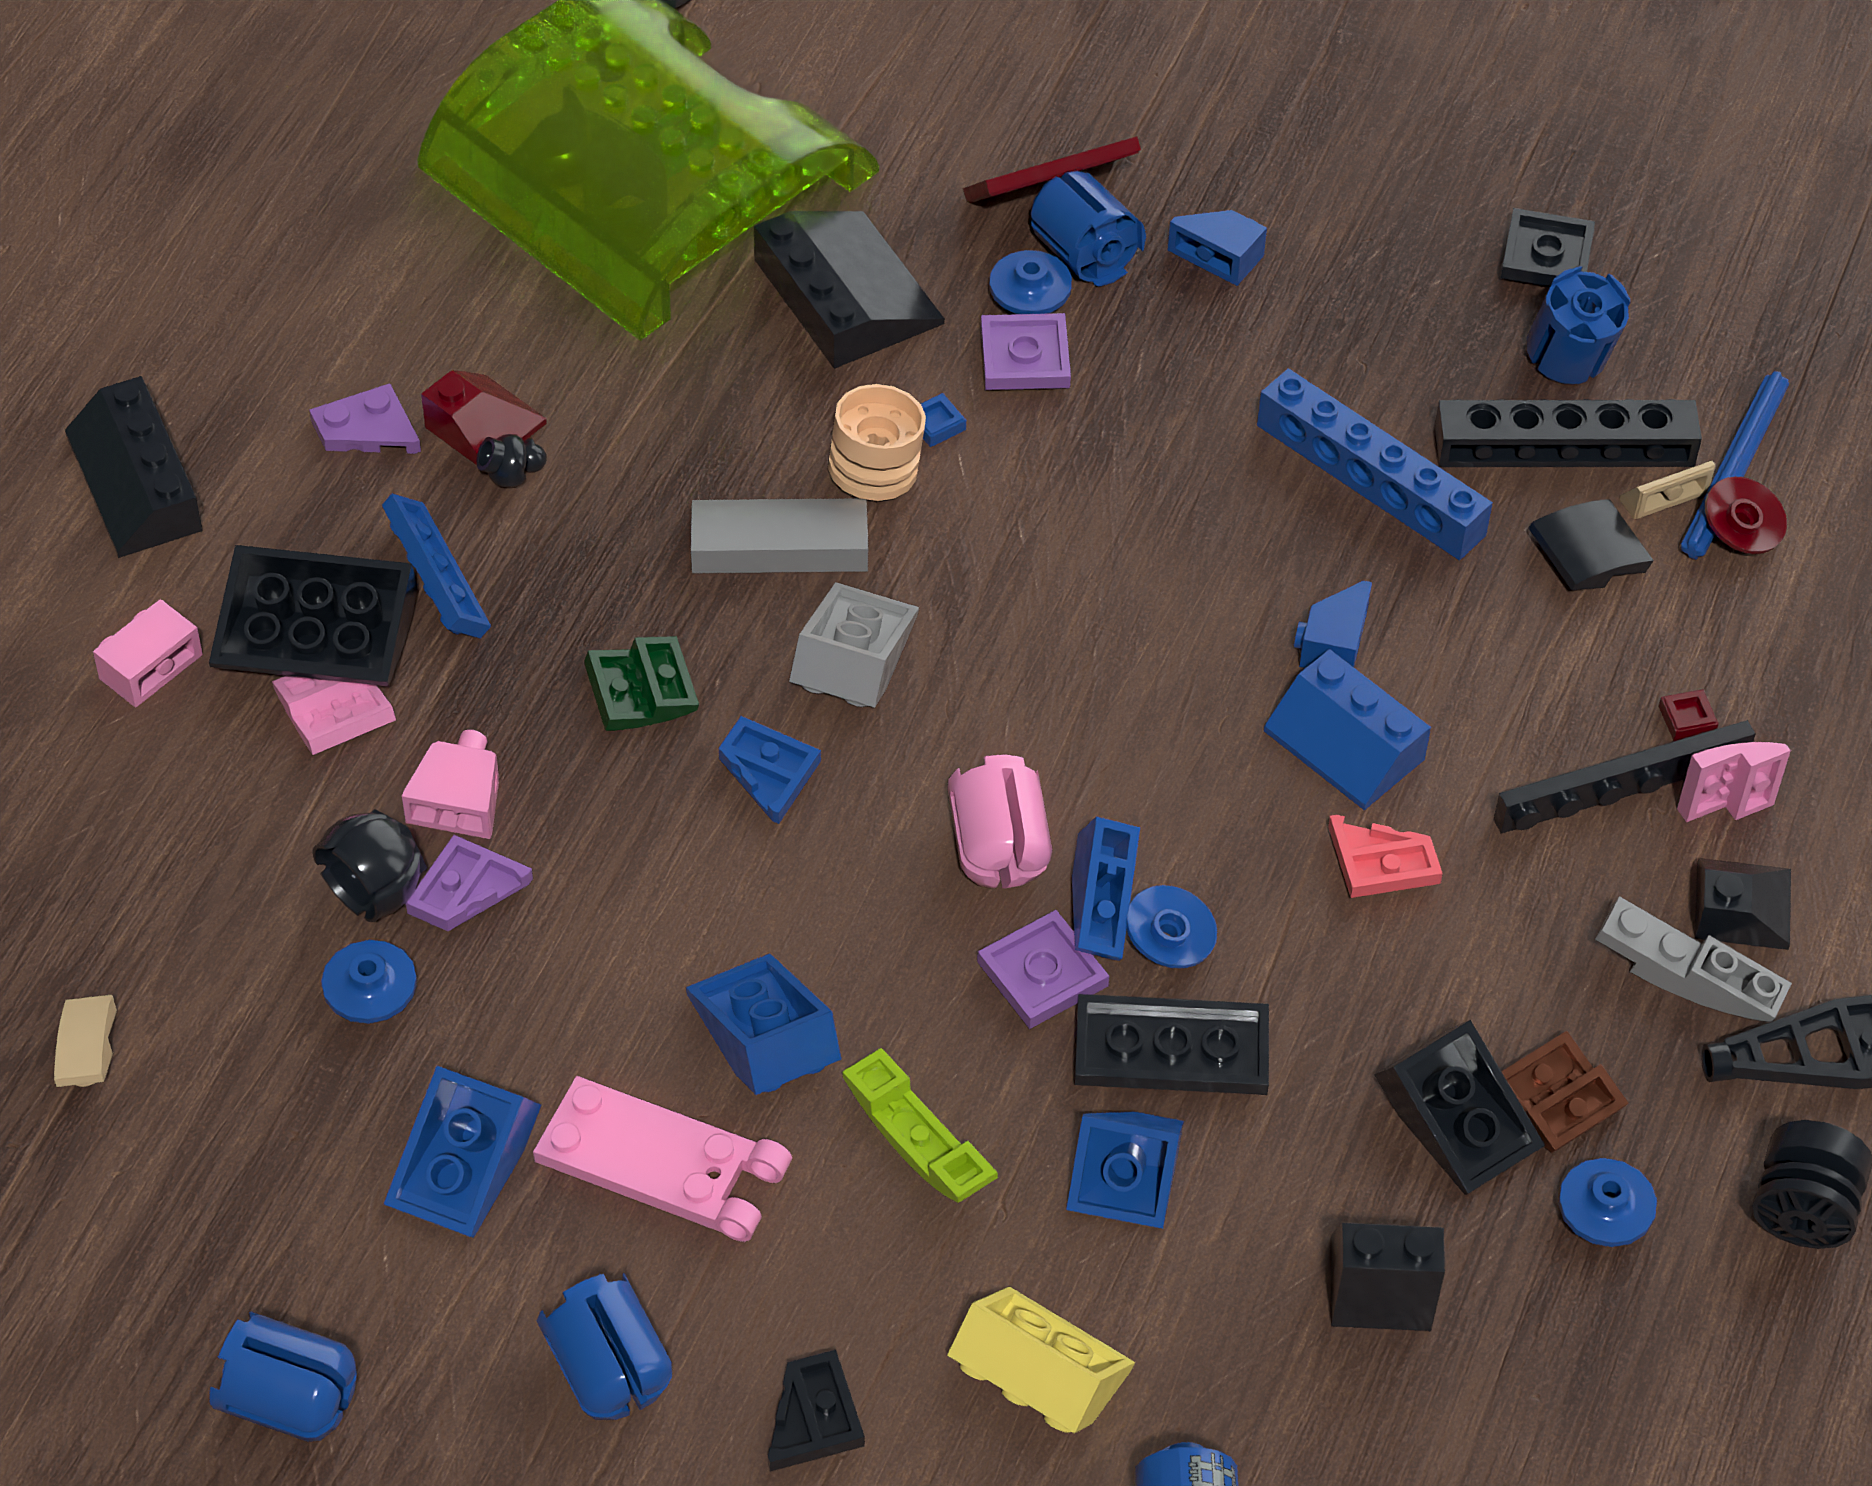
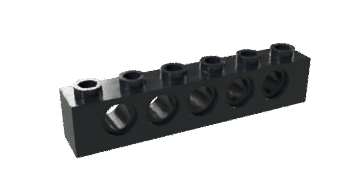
[1434,399,1702,467]

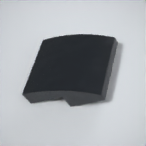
[1528,499,1654,590]

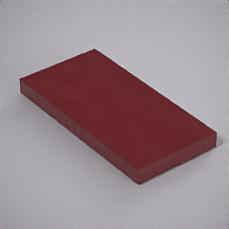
[963,136,1141,203]

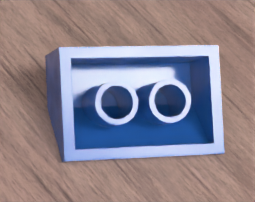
[1264,649,1431,810]

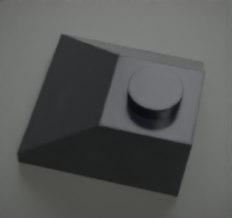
[1695,858,1791,950]

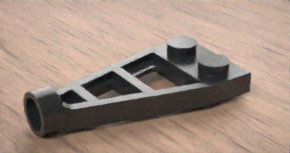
[1701,995,1872,1089]

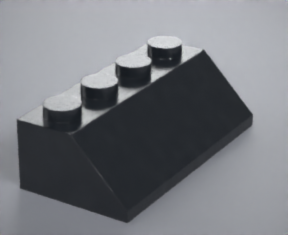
[65,376,203,558]

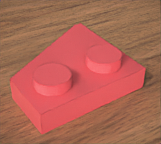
[1328,815,1443,898]

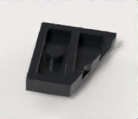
[768,1350,865,1472]

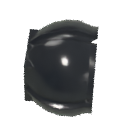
[312,809,427,922]

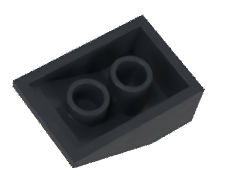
[1374,1020,1545,1195]

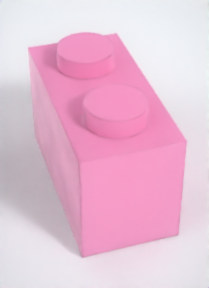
[93,599,203,708]

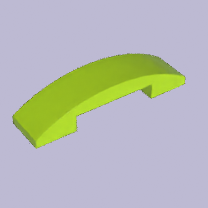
[842,1048,998,1203]

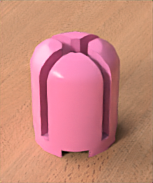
[947,755,1052,889]

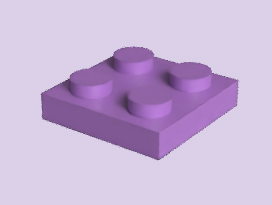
[980,313,1071,390]
[977,910,1109,1029]

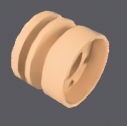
[828,384,926,501]

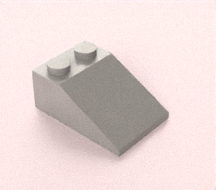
[789,582,919,708]

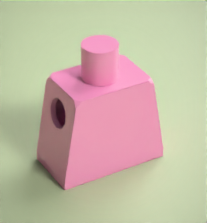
[402,730,499,839]

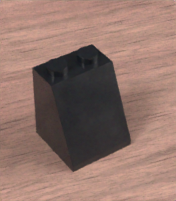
[1330,1223,1445,1331]

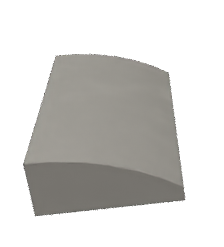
[691,498,868,573]

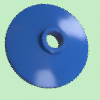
[1126,885,1217,968]

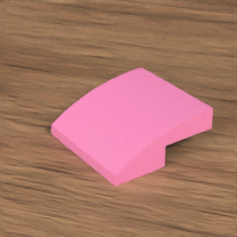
[272,675,396,755]
[1677,742,1790,822]

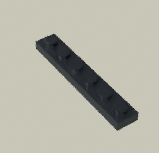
[1493,720,1756,834]

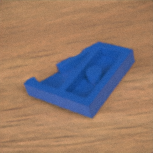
[719,716,821,824]

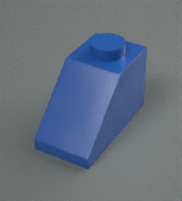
[1168,210,1267,286]
[1294,581,1372,668]

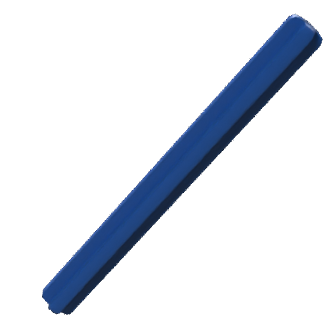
[1681,371,1789,560]

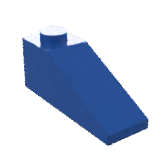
[1072,816,1140,961]

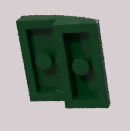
[584,636,699,731]

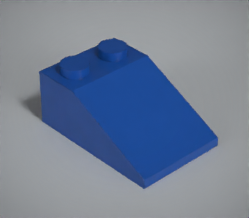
[686,953,842,1095]
[384,1066,541,1238]

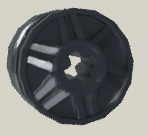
[1752,1120,1872,1249]

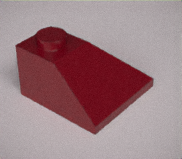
[421,370,547,465]

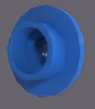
[989,250,1072,314]
[321,940,417,1024]
[1558,1158,1657,1247]

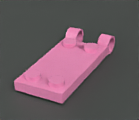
[533,1076,792,1242]

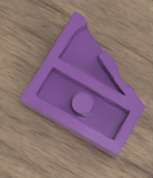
[406,835,533,931]

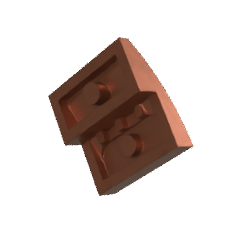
[1501,1031,1629,1153]

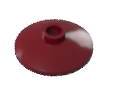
[1705,476,1787,554]

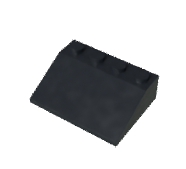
[754,211,945,369]
[209,545,418,686]

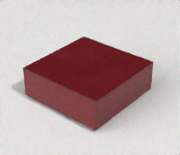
[1658,689,1719,741]

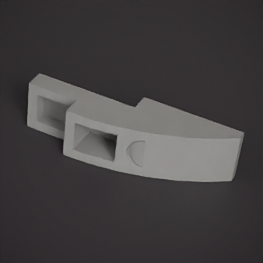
[1595,896,1792,1022]

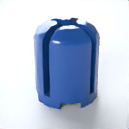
[1031,171,1146,286]
[1527,266,1630,385]
[537,1273,672,1420]
[210,1311,356,1442]

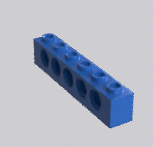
[1257,368,1493,561]

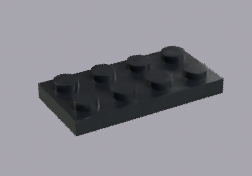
[1075,994,1269,1095]

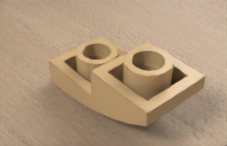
[54,995,117,1087]

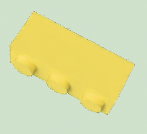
[947,1287,1135,1433]

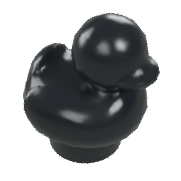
[476,434,547,487]

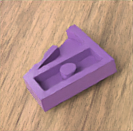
[309,384,421,454]

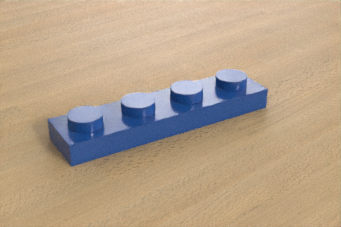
[382,493,491,638]

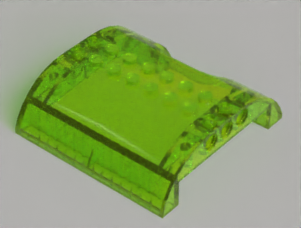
[417,0,879,341]

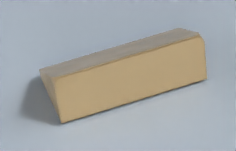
[1620,461,1716,519]

